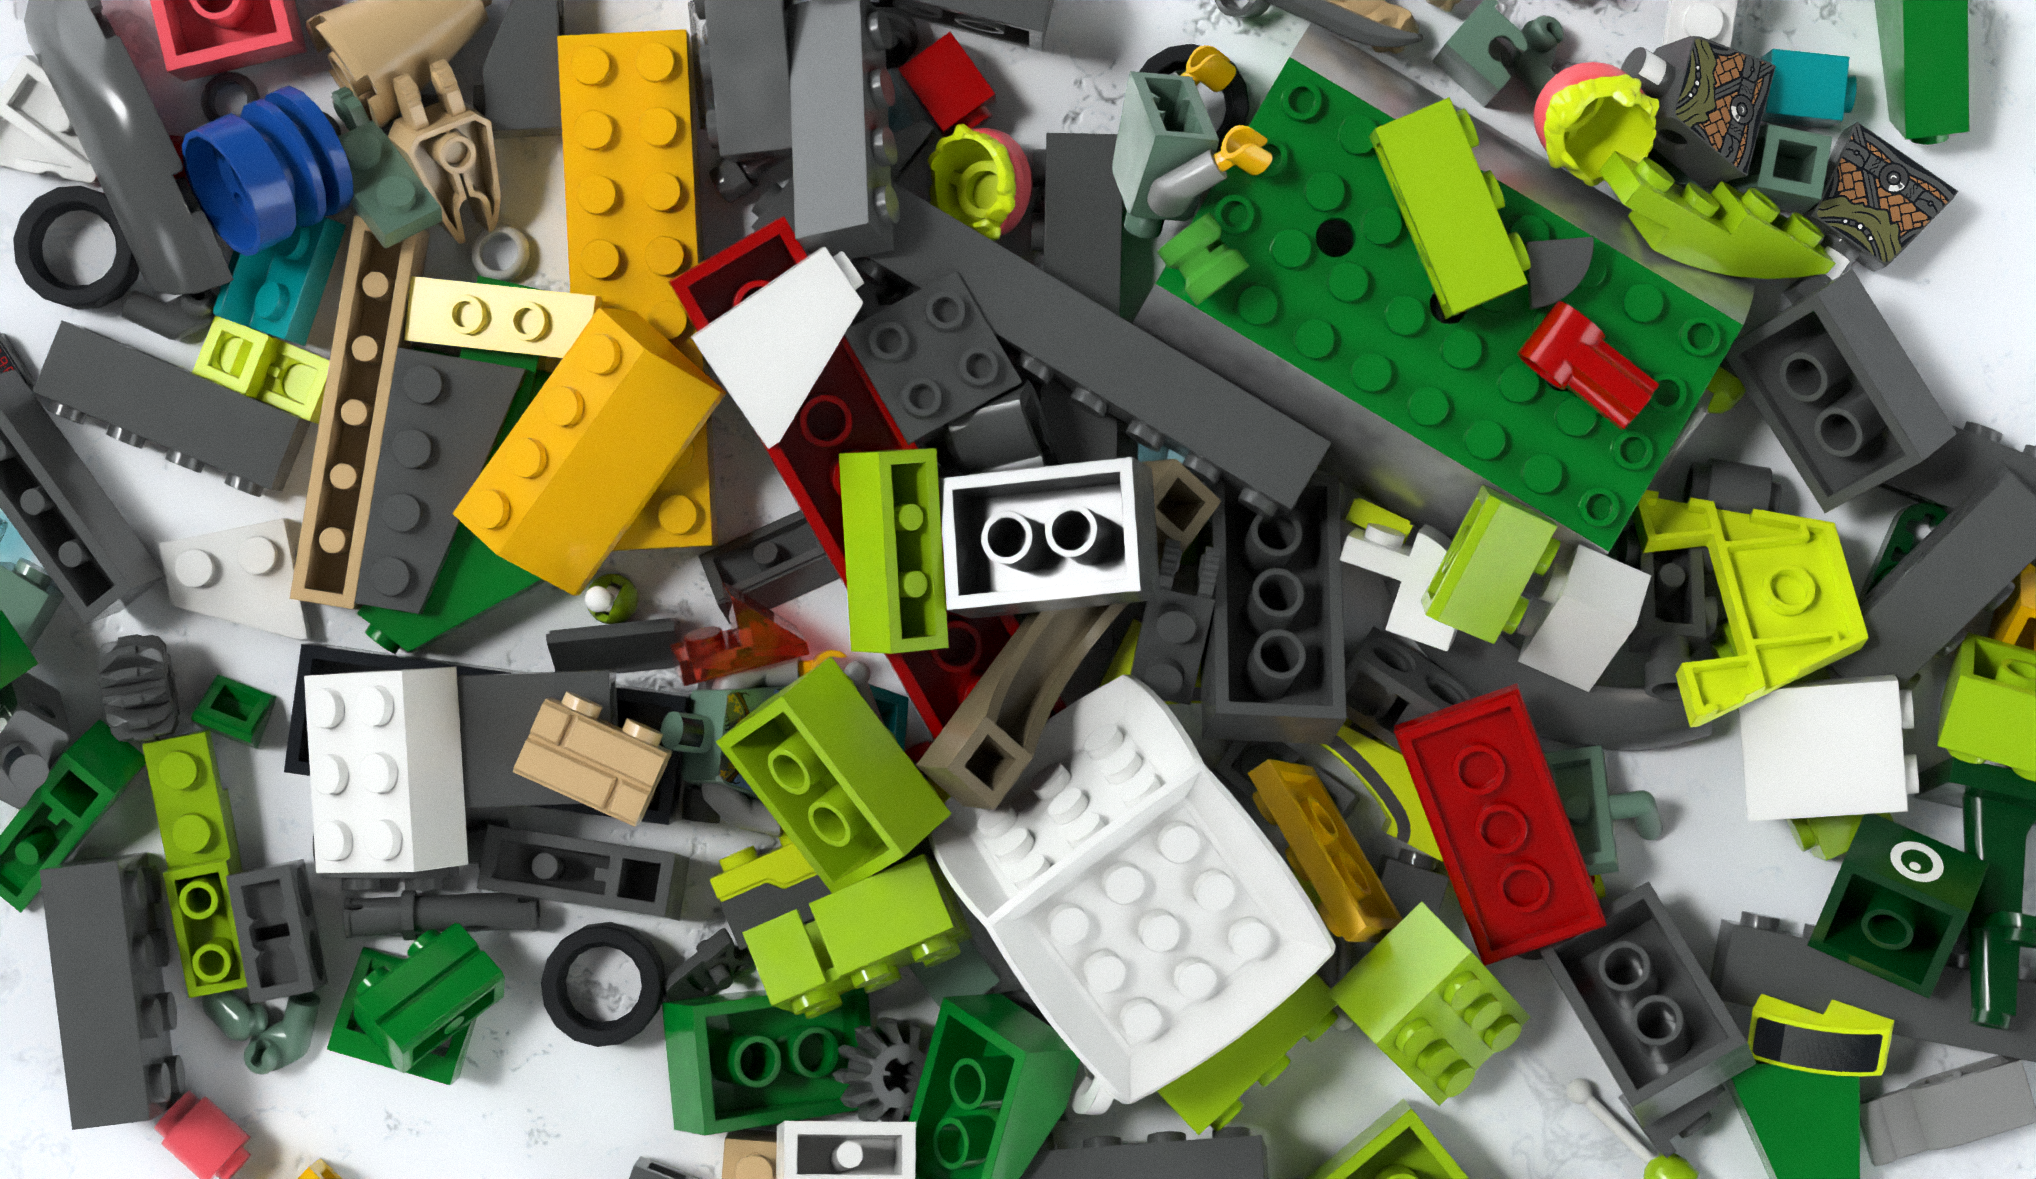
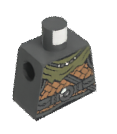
[1621,36,1776,188]
[1803,122,1958,283]

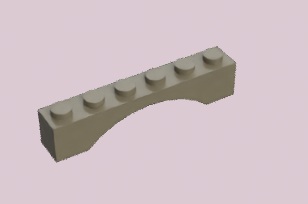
[916,459,1221,810]

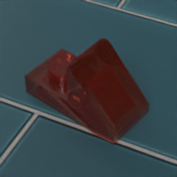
[670,582,810,686]

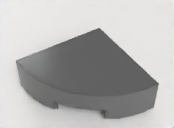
[1524,237,1594,310]

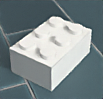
[304,667,468,873]

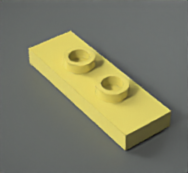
[404,276,602,358]

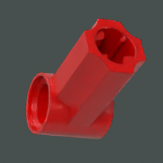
[1517,301,1659,430]

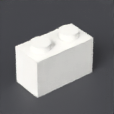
[1517,544,1651,692]
[776,1121,916,1179]

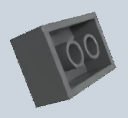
[939,457,1161,619]
[1538,881,1756,1128]

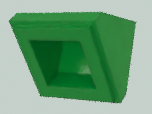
[191,674,276,749]

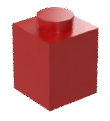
[898,31,996,137]

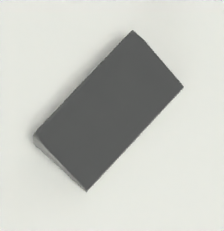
[698,510,839,625]
[546,618,684,673]

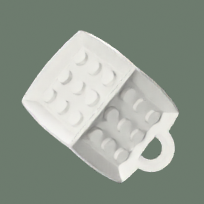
[928,674,1336,1115]

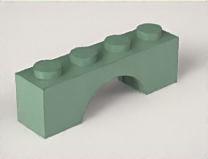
[1647,124,1833,214]

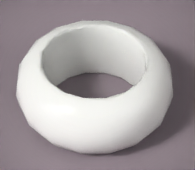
[471,223,530,281]

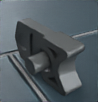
[662,928,754,1002]

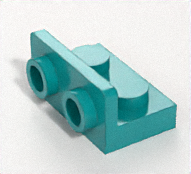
[213,217,346,346]

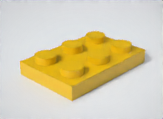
[1248,759,1403,943]

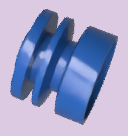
[182,85,353,256]

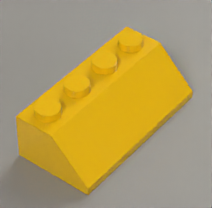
[452,308,727,596]

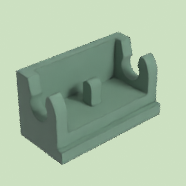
[1432,0,1528,107]

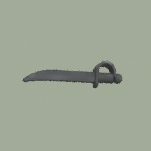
[1215,0,1424,47]

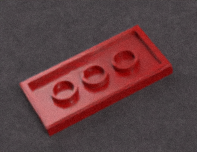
[1394,683,1607,966]

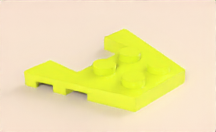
[1632,490,1869,727]

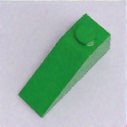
[0,719,146,913]

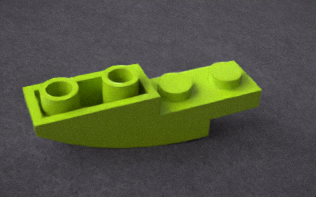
[1599,151,1836,279]
[142,729,247,998]

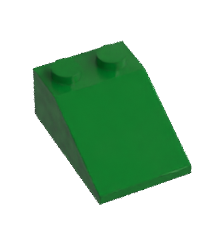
[662,987,871,1136]
[908,993,1080,1179]

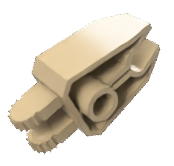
[387,59,501,244]

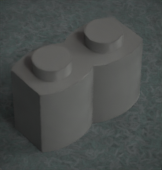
[943,378,1064,475]

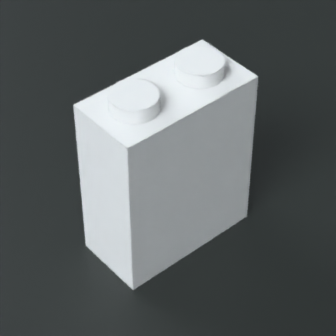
[1739,674,1919,822]

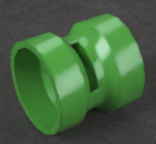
[1157,212,1250,306]

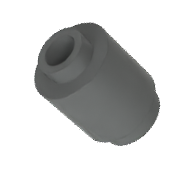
[1683,458,1782,514]

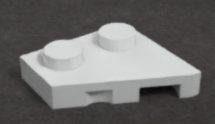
[0,55,100,183]
[158,518,312,640]

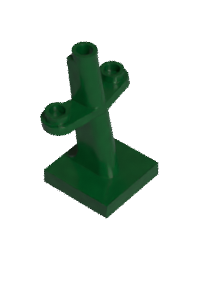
[1914,757,2036,1030]

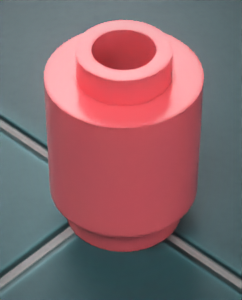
[154,1090,251,1179]

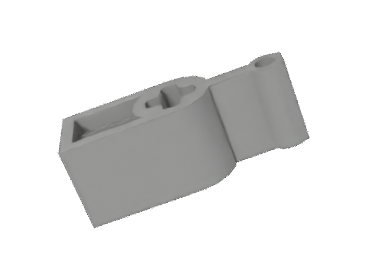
[1860,1055,2036,1166]

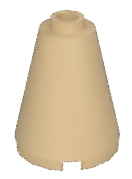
[306,0,492,129]

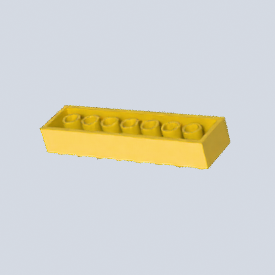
[557,29,718,552]

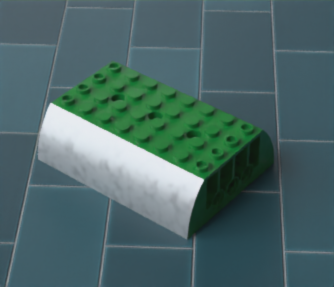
[1132,22,1755,600]

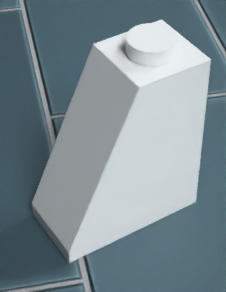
[690,247,865,449]

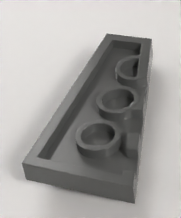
[355,348,529,614]

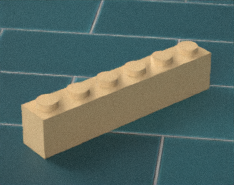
[289,215,430,609]

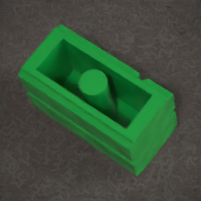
[354,922,505,1073]

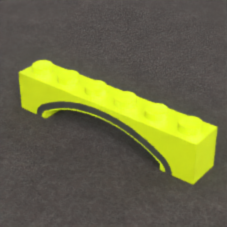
[1098,618,1444,862]

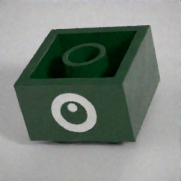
[1807,813,1990,999]

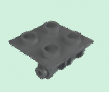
[844,270,1022,445]

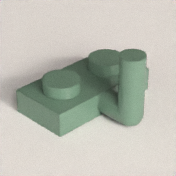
[1544,745,1663,876]

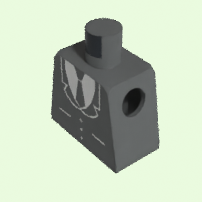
[0,672,72,810]

